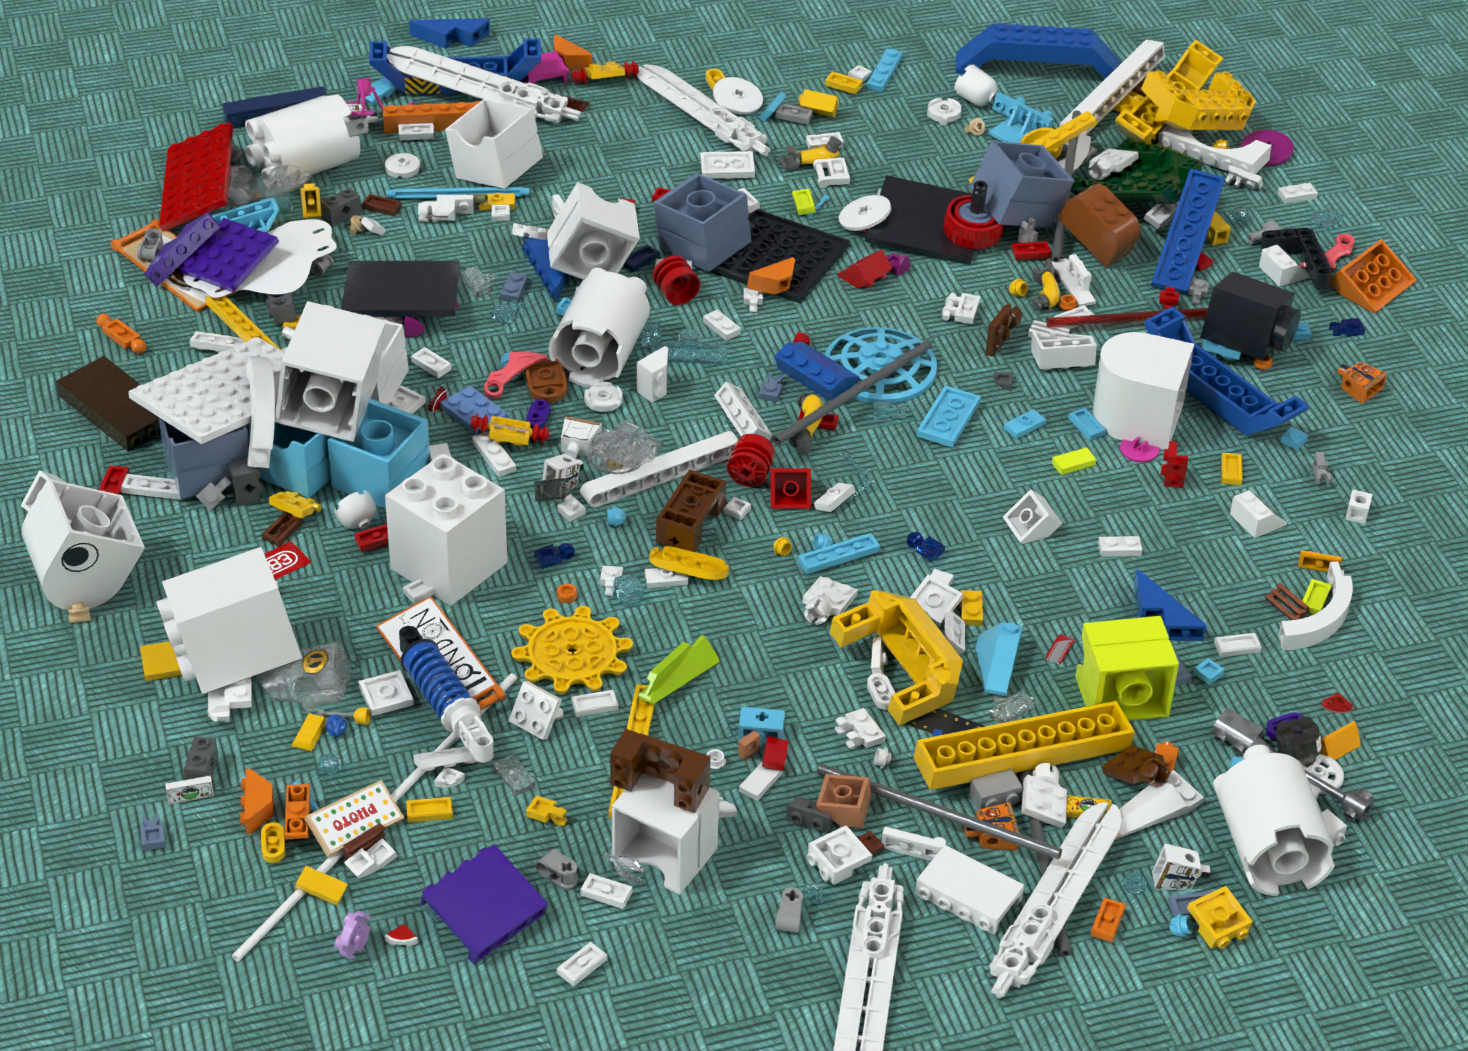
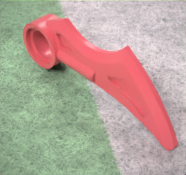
[1300,234,1355,269]
[484,352,548,400]

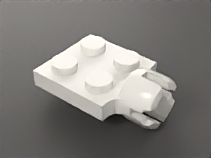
[1089,149,1139,180]
[802,576,858,625]
[1022,763,1067,828]

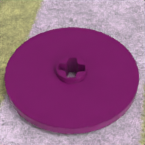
[1241,130,1293,166]

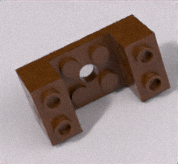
[656,470,726,552]
[610,729,711,813]

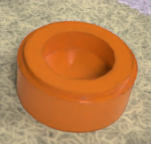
[556,584,577,603]

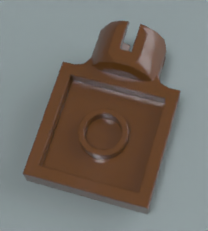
[985,304,1022,357]
[1101,745,1170,787]

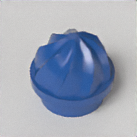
[325,714,347,737]

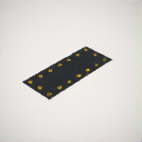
[905,709,985,735]

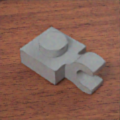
[1018,217,1038,243]
[1188,279,1209,304]
[1312,452,1332,485]
[196,477,231,511]

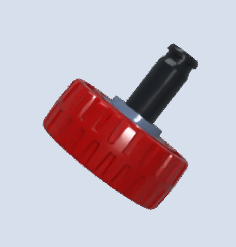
[944,180,1004,249]

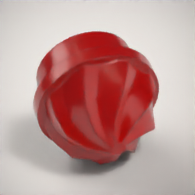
[792,331,810,346]

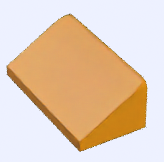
[1298,550,1342,572]
[1319,721,1361,760]

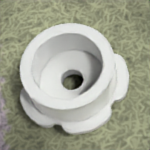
[874,747,891,769]
[707,749,726,770]

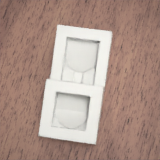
[344,838,398,879]

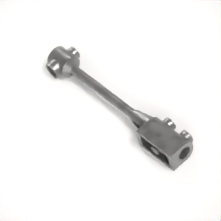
[1212,708,1374,822]

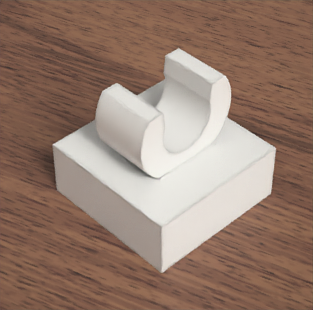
[557,494,586,522]

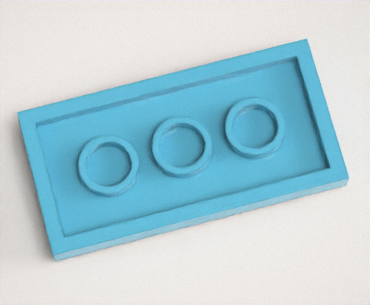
[916,386,981,448]

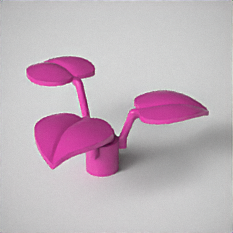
[346,78,414,117]

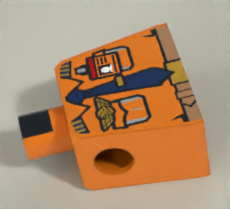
[1337,362,1387,404]
[964,803,1020,850]

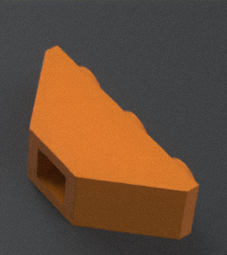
[554,35,592,70]
[747,257,795,294]
[240,769,274,834]
[285,784,311,839]

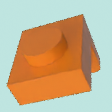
[1155,742,1179,772]

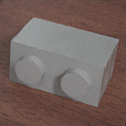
[969,769,1023,810]

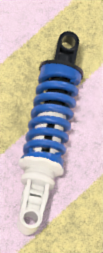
[399,626,494,763]

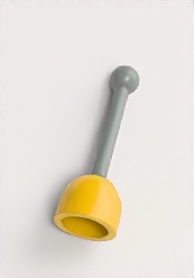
[317,707,370,725]

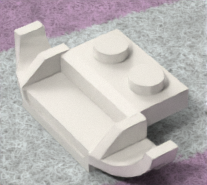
[207,677,252,723]

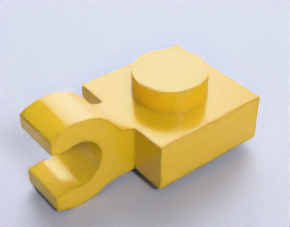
[526,795,568,826]

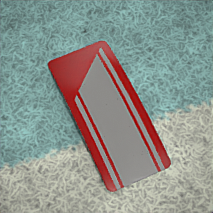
[1045,634,1075,664]

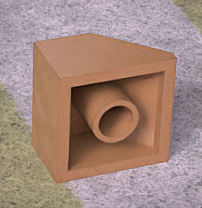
[816,774,872,828]

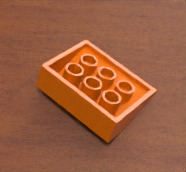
[1331,239,1417,313]

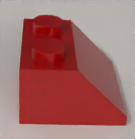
[837,249,892,288]
[770,468,811,509]

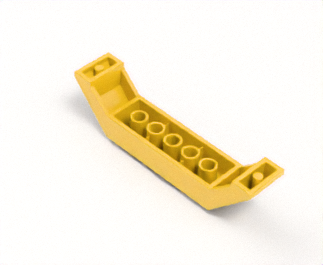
[1115,40,1224,144]

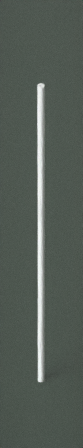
[232,673,517,962]

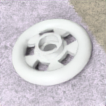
[1297,753,1344,795]

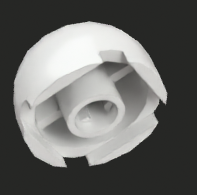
[334,491,376,529]

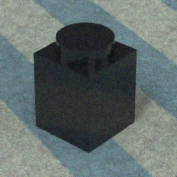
[1200,271,1301,360]

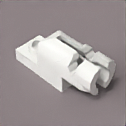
[418,195,474,222]
[1144,202,1179,229]

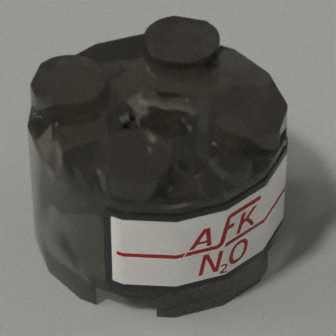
[1275,716,1322,766]

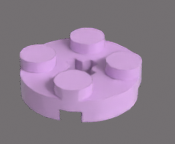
[335,911,371,959]

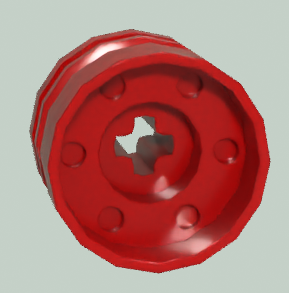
[653,255,701,305]
[727,433,775,487]

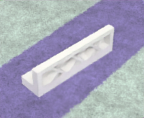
[714,382,773,439]

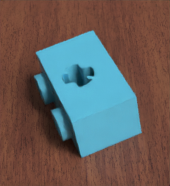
[738,707,785,743]

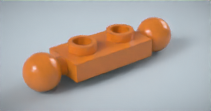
[96,313,147,354]

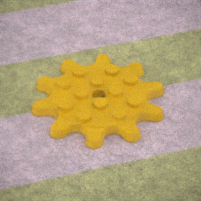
[511,606,633,695]

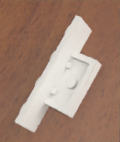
[1052,254,1096,307]

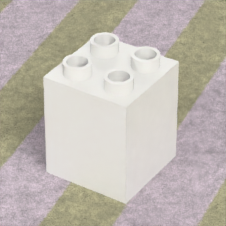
[275,301,386,442]
[385,453,507,606]
[156,547,302,694]

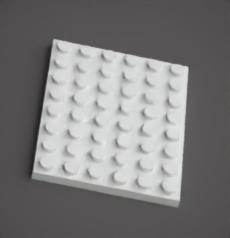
[129,337,285,444]

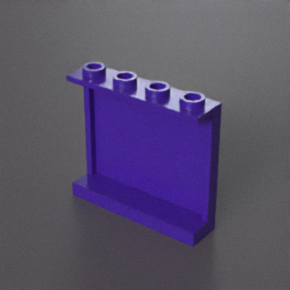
[420,844,548,965]

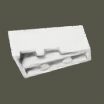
[1031,331,1097,370]

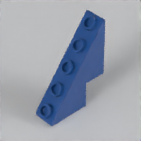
[409,18,490,49]
[522,237,570,302]
[1134,569,1207,641]

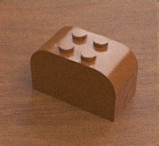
[1058,184,1141,268]

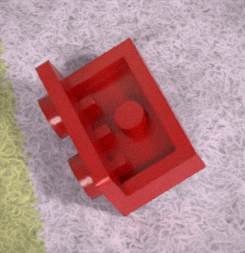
[1160,441,1188,488]

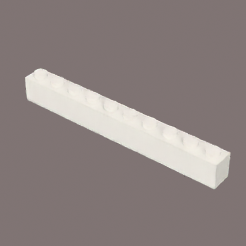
[1060,40,1165,135]

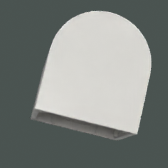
[1092,332,1194,450]

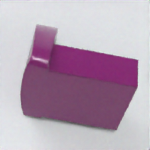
[887,252,911,276]
[404,316,425,338]

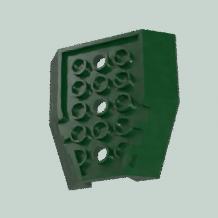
[1070,140,1203,204]

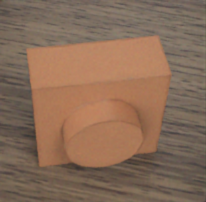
[738,731,760,761]

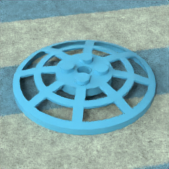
[825,327,937,404]

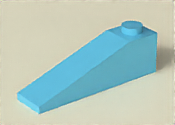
[975,622,1023,696]

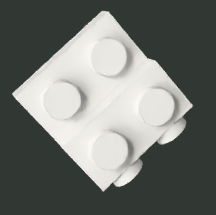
[807,826,872,885]

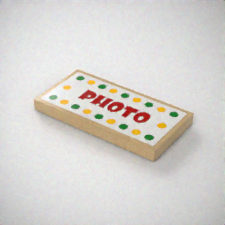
[305,780,404,857]

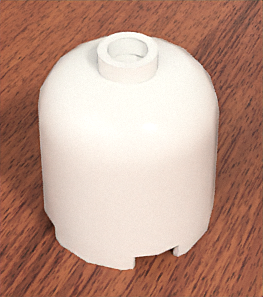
[954,65,998,107]

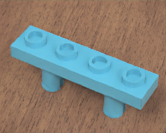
[992,92,1054,130]

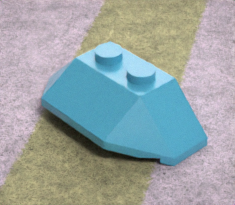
[211,197,279,232]

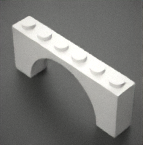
[1158,124,1271,174]

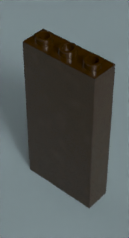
[56,356,161,452]

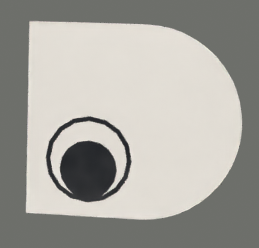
[22,479,145,610]

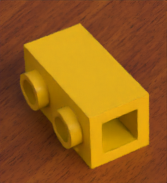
[799,89,839,118]
[1206,211,1231,246]

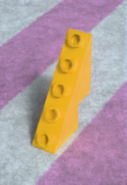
[300,183,322,219]

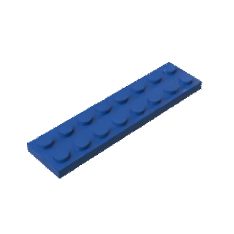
[1151,169,1225,295]

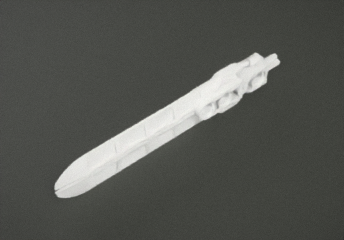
[387,46,581,124]
[637,64,771,157]
[989,802,1122,998]
[833,864,904,1051]

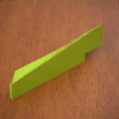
[638,635,719,704]

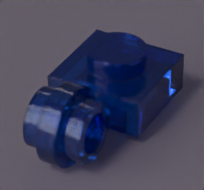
[906,532,945,563]
[534,543,575,569]

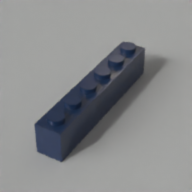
[222,86,328,128]

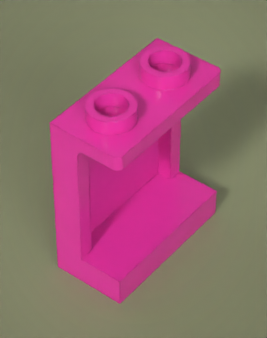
[522,51,569,84]

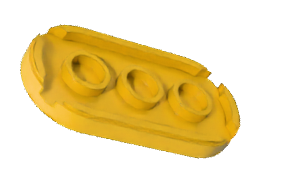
[649,546,730,580]

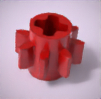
[1159,287,1179,309]

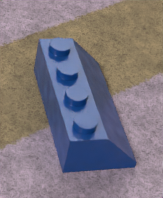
[775,342,860,401]

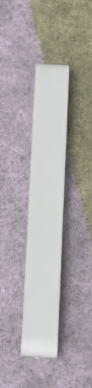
[580,431,738,508]

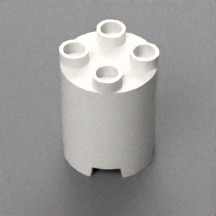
[245,94,360,189]
[549,268,650,388]
[1213,745,1334,896]

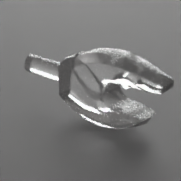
[602,851,644,885]

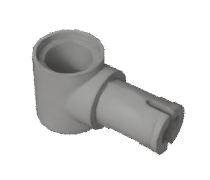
[1247,220,1281,245]

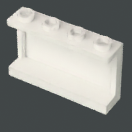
[915,845,1024,934]

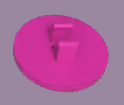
[1120,436,1159,462]

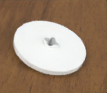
[713,77,763,115]
[839,195,891,231]

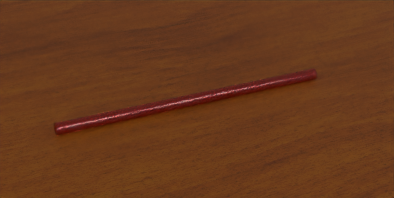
[1046,308,1208,327]

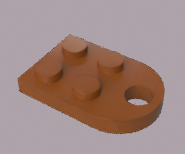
[524,359,567,403]

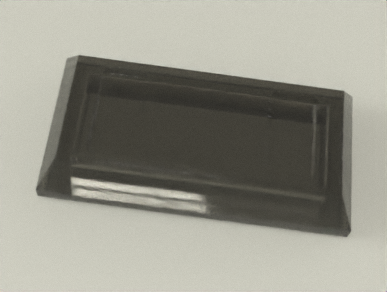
[534,478,567,501]

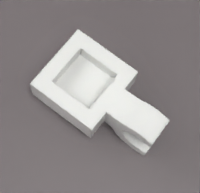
[743,288,763,312]
[600,566,623,596]

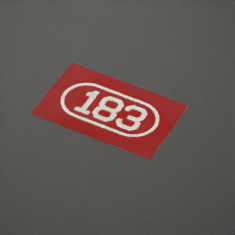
[264,541,312,580]

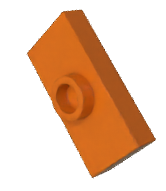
[1090,897,1126,943]

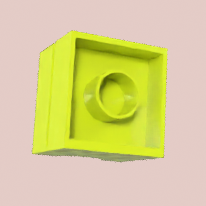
[1075,616,1179,721]

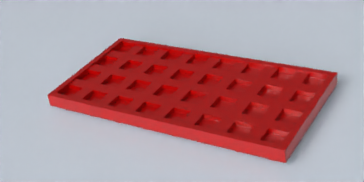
[159,122,233,231]

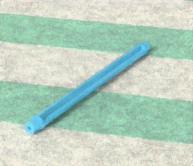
[386,187,529,199]

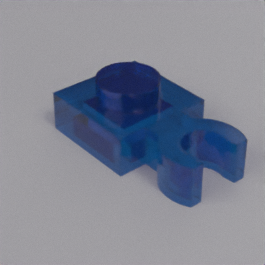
[1329,318,1365,337]

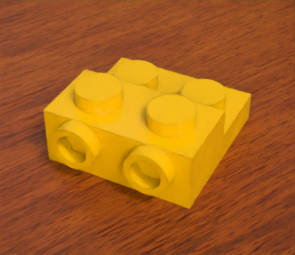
[1187,886,1253,949]

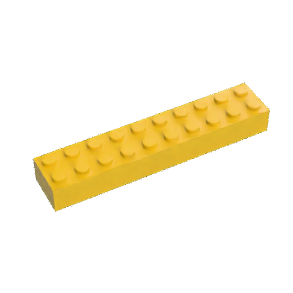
[913,701,1135,790]

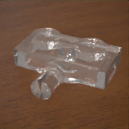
[459,266,497,298]
[989,691,1036,723]

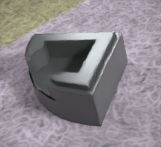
[993,372,1013,391]

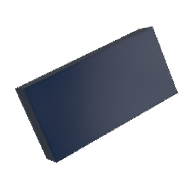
[623,244,660,272]

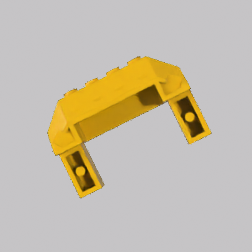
[1141,70,1256,130]
[829,590,963,726]

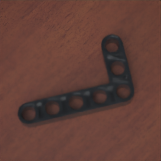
[1261,227,1332,290]

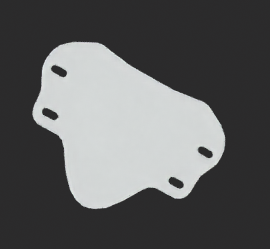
[183,219,337,298]

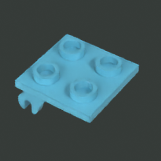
[988,104,1036,143]

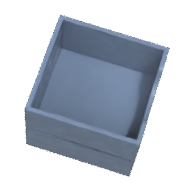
[969,141,1074,228]
[654,173,751,272]
[158,417,249,499]

